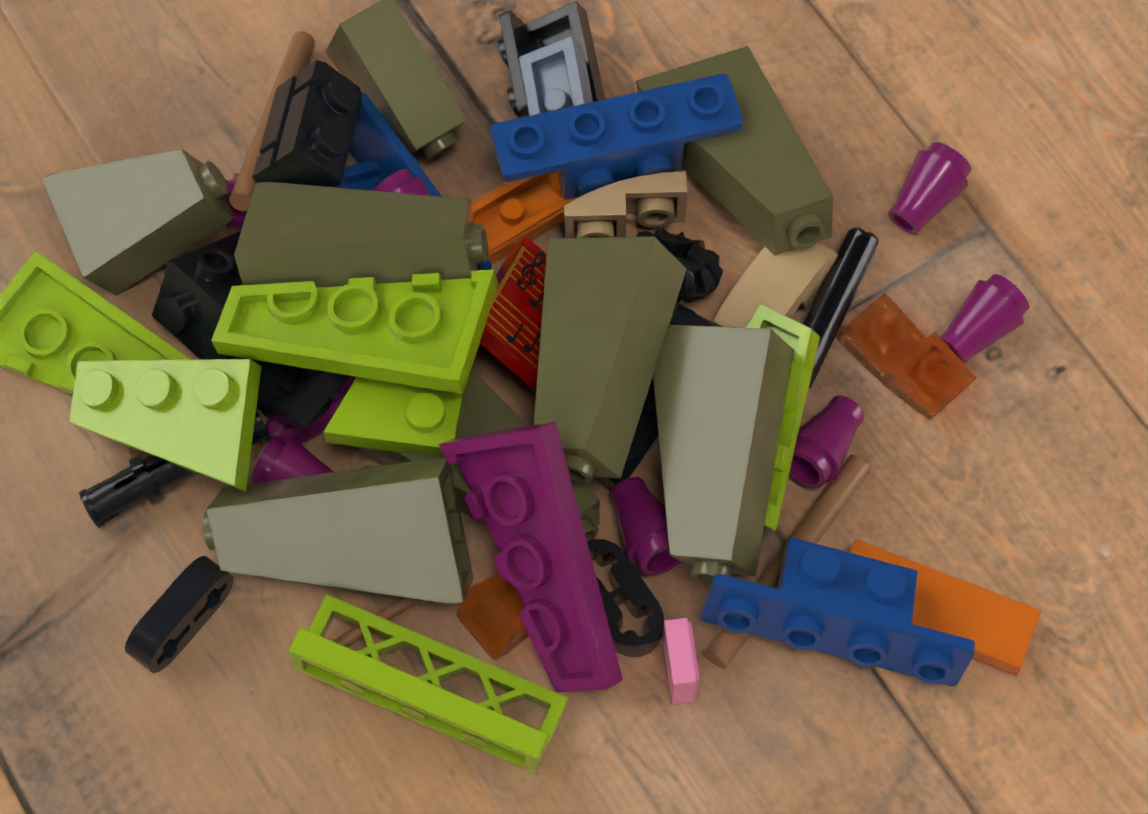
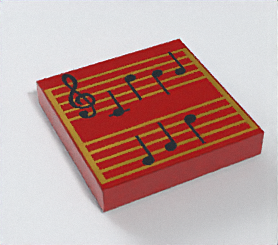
[480,236,547,392]

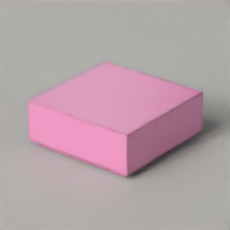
[662,618,700,705]

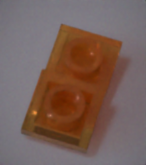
[835,293,977,420]

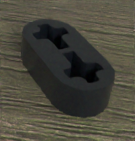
[587,539,664,657]
[125,556,234,673]

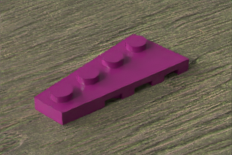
[439,421,623,692]

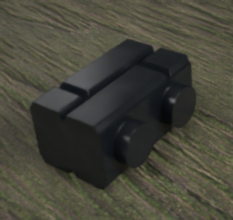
[252,60,362,187]

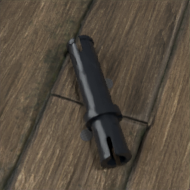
[79,410,271,528]

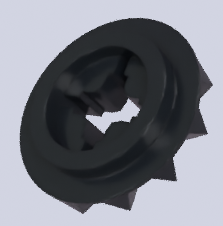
[636,228,723,298]

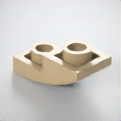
[564,171,687,238]
[713,243,838,328]

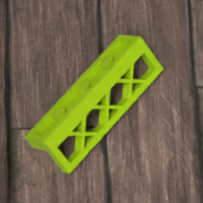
[288,594,569,775]

